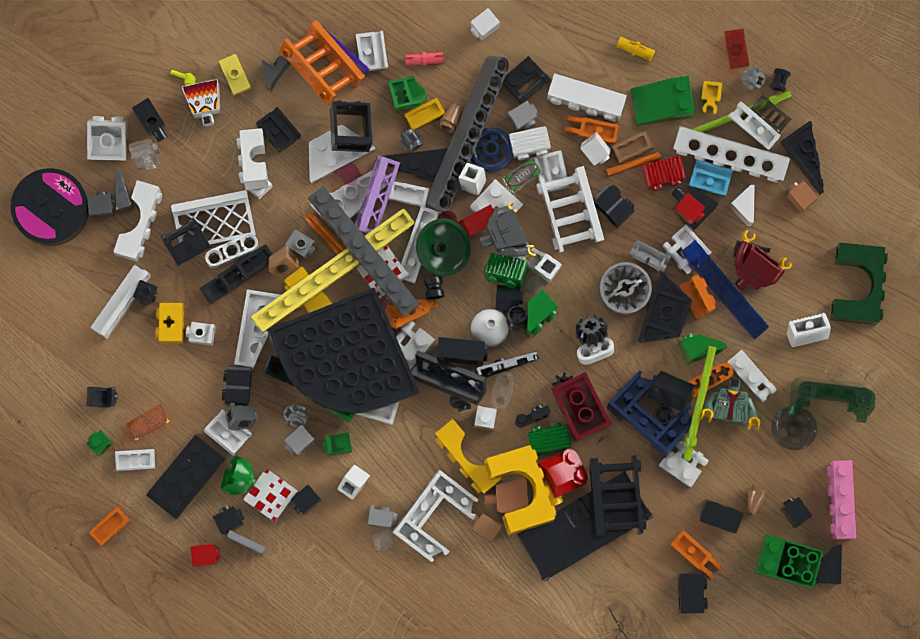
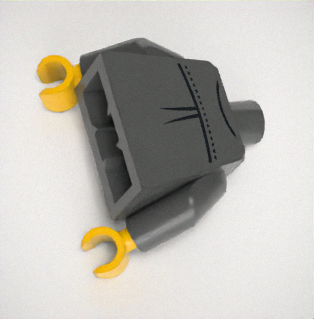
[479,202,536,259]

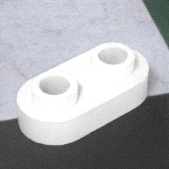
[577,338,614,365]

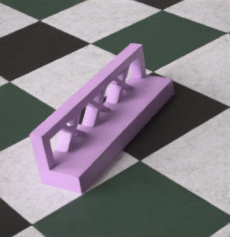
[355,155,400,233]

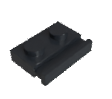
[256,107,301,153]

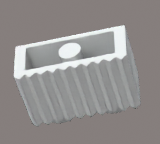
[509,126,551,161]
[786,313,831,348]

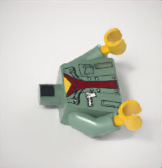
[700,379,760,430]

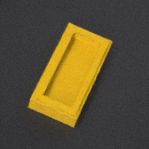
[403,98,445,131]

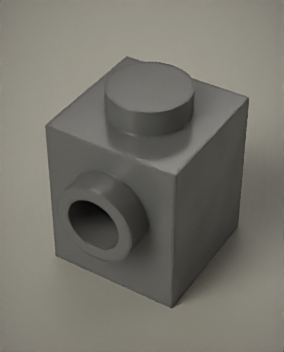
[87,192,117,219]

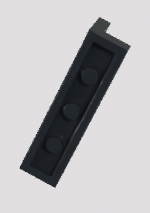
[411,351,487,405]

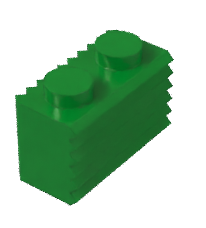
[484,252,529,288]
[527,422,571,456]

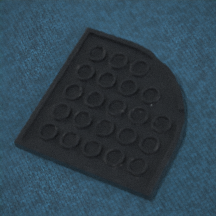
[267,287,420,414]

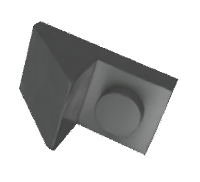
[262,56,291,91]

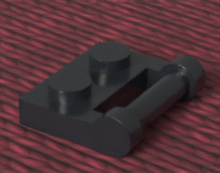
[502,56,551,104]
[161,217,211,266]

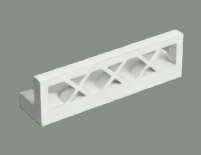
[90,265,151,339]

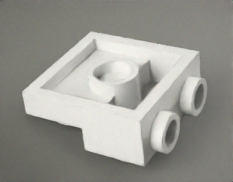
[87,116,127,161]

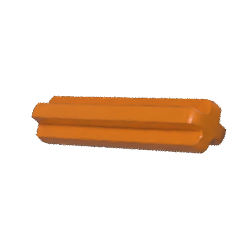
[305,213,346,255]

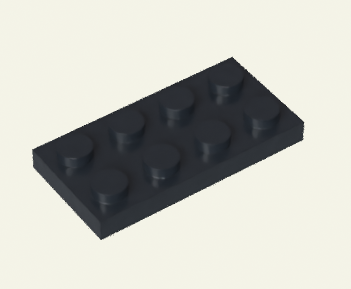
[146,435,226,520]

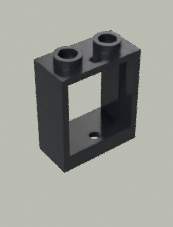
[329,100,373,152]
[437,337,488,366]

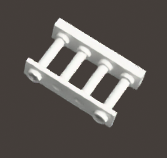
[536,166,604,253]

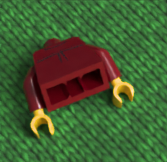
[735,230,792,291]

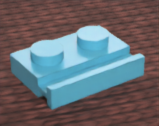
[688,160,733,197]

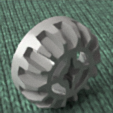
[599,262,652,315]

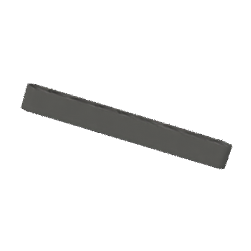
[426,56,509,211]

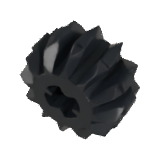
[576,314,608,347]

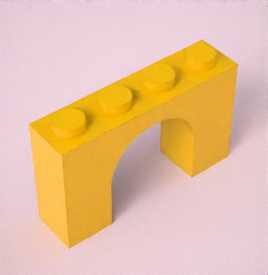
[484,445,556,536]

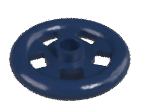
[471,127,513,172]

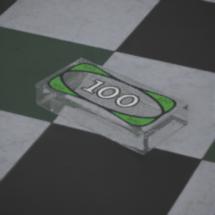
[502,157,544,194]

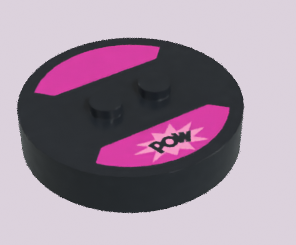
[11,168,89,246]

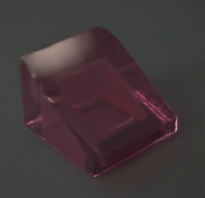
[337,162,362,185]

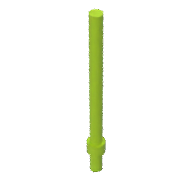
[692,91,792,132]
[683,346,716,461]

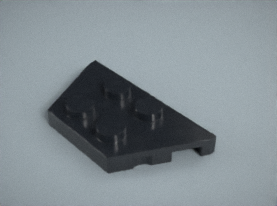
[638,272,692,343]

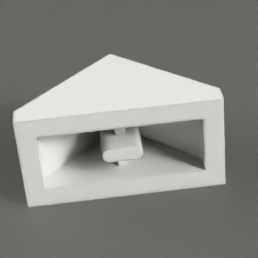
[729,185,755,226]

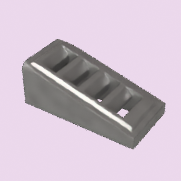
[115,170,133,213]

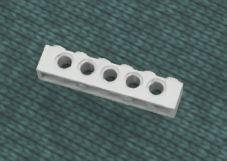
[673,126,790,183]

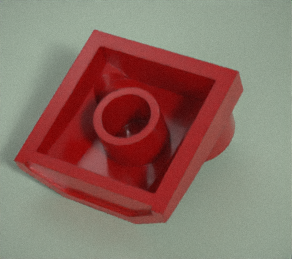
[538,449,588,498]

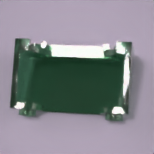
[789,377,875,423]

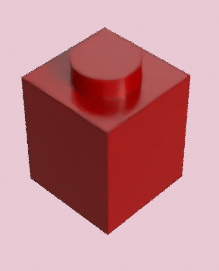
[674,193,706,225]
[190,544,220,567]

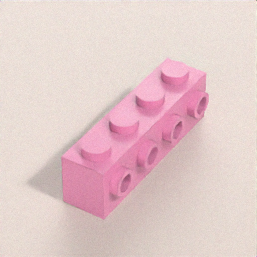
[827,460,856,540]

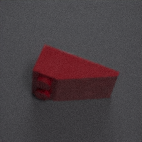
[551,372,612,442]

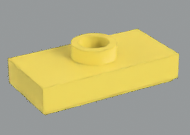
[219,54,251,96]

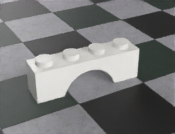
[114,180,162,262]
[511,244,562,284]

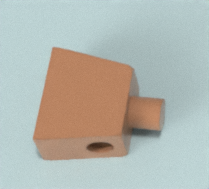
[484,478,528,514]

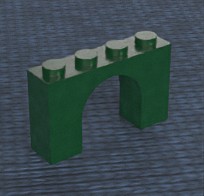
[830,242,888,325]

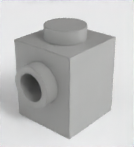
[507,101,538,132]
[285,229,316,260]

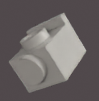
[368,505,397,529]

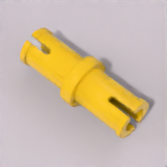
[616,36,655,62]

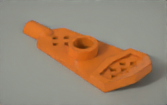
[385,299,438,329]

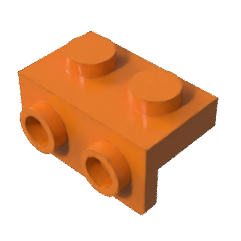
[679,274,716,319]

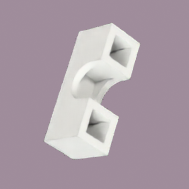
[237,128,269,190]

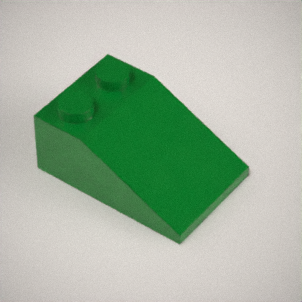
[631,76,695,126]

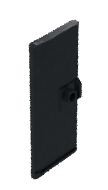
[517,471,653,582]

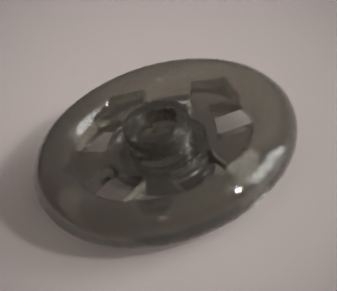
[771,406,817,450]

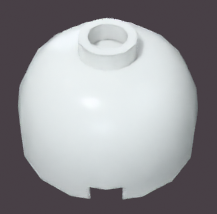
[471,309,509,347]

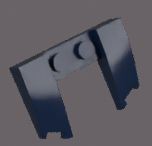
[607,371,692,458]

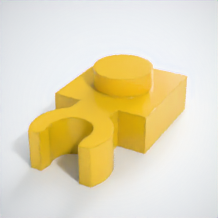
[701,81,722,115]

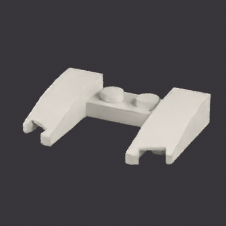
[392,470,478,562]

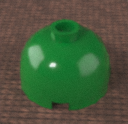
[220,455,256,496]

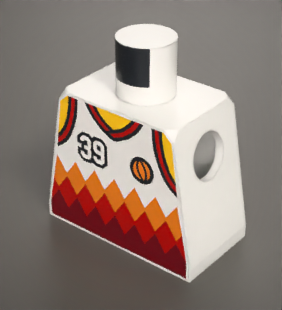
[182,79,220,127]

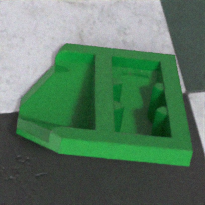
[387,76,427,110]

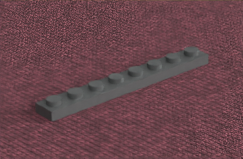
[308,186,419,317]

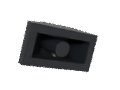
[815,545,842,585]

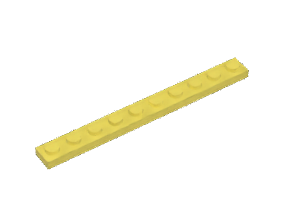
[251,208,415,334]

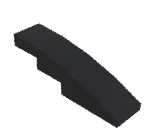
[200,244,273,304]

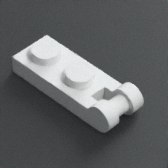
[728,101,781,150]
[727,350,777,403]

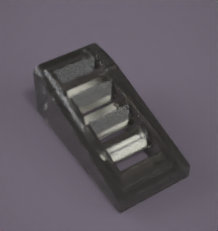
[751,95,792,134]

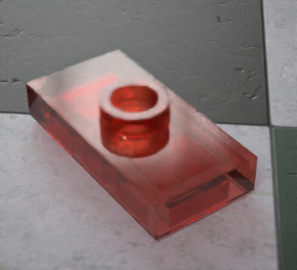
[724,29,749,69]

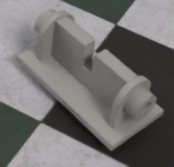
[629,240,671,272]

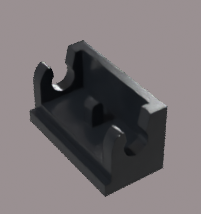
[699,499,743,534]

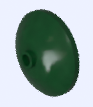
[416,219,471,276]

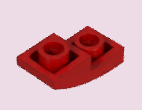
[456,204,494,237]

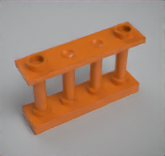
[279,20,365,106]

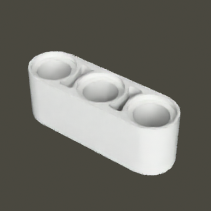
[205,234,259,269]

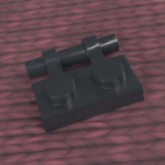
[515,404,551,428]

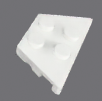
[309,125,376,184]

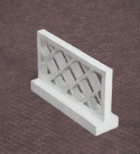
[171,190,256,244]

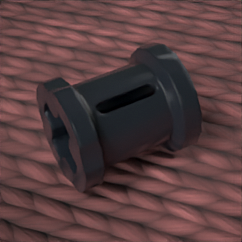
[769,68,791,92]

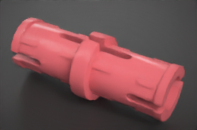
[405,51,444,67]

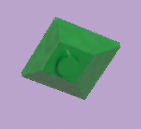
[679,333,727,364]

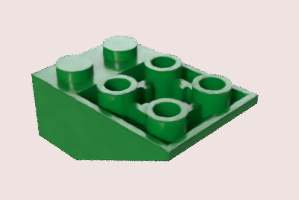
[754,534,824,589]

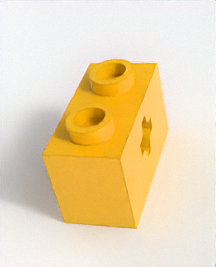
[155,303,185,344]

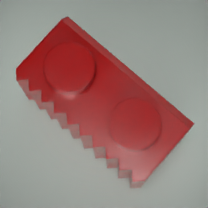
[642,156,686,191]

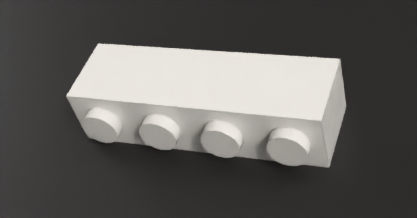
[547,73,627,122]

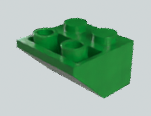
[526,289,558,338]

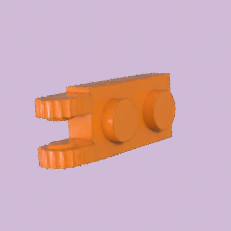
[564,116,620,145]
[670,530,723,580]

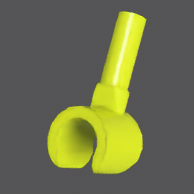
[170,70,196,85]

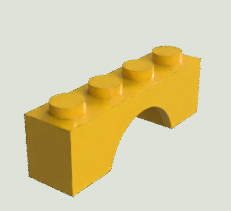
[435,419,502,495]

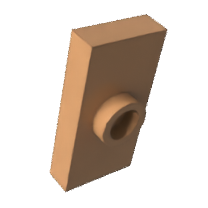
[611,131,654,164]

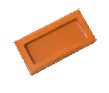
[88,506,131,547]

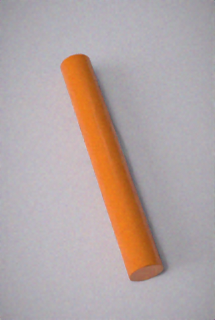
[605,151,661,176]

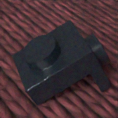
[133,280,158,306]
[86,386,118,408]

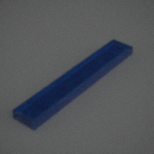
[680,240,769,339]

